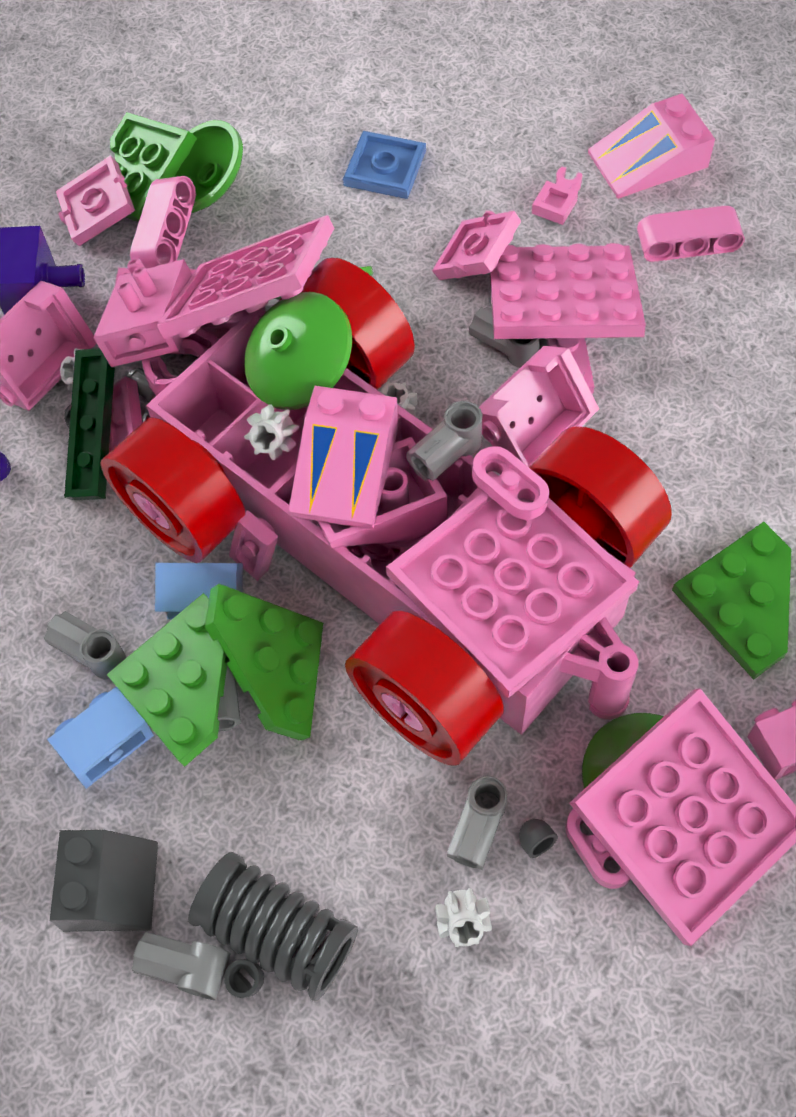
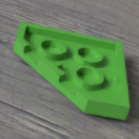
[110,112,197,222]
[672,522,791,680]
[205,584,324,740]
[107,593,227,767]

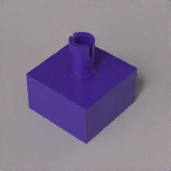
[0,226,85,315]

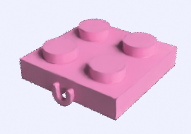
[56,155,135,246]
[432,211,521,280]

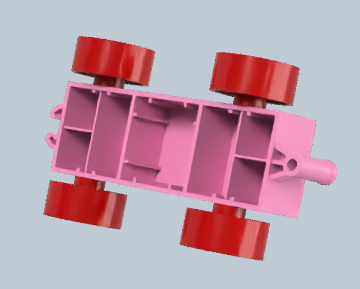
[101,257,672,766]

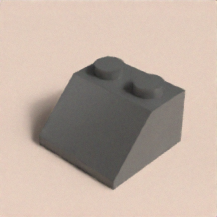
[50,830,158,932]

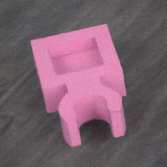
[532,166,582,225]

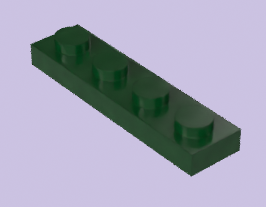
[64,348,115,500]

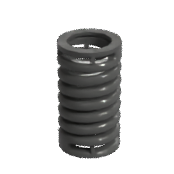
[188,852,358,1002]

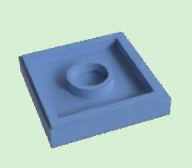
[343,131,426,199]

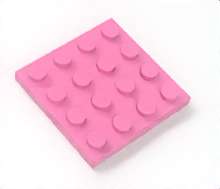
[156,215,334,339]
[490,243,646,339]
[386,491,639,698]
[569,688,796,946]

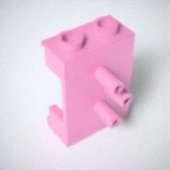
[93,258,192,367]
[0,281,97,411]
[479,346,599,467]

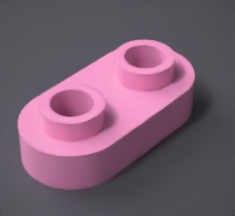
[472,446,549,520]
[566,809,631,889]

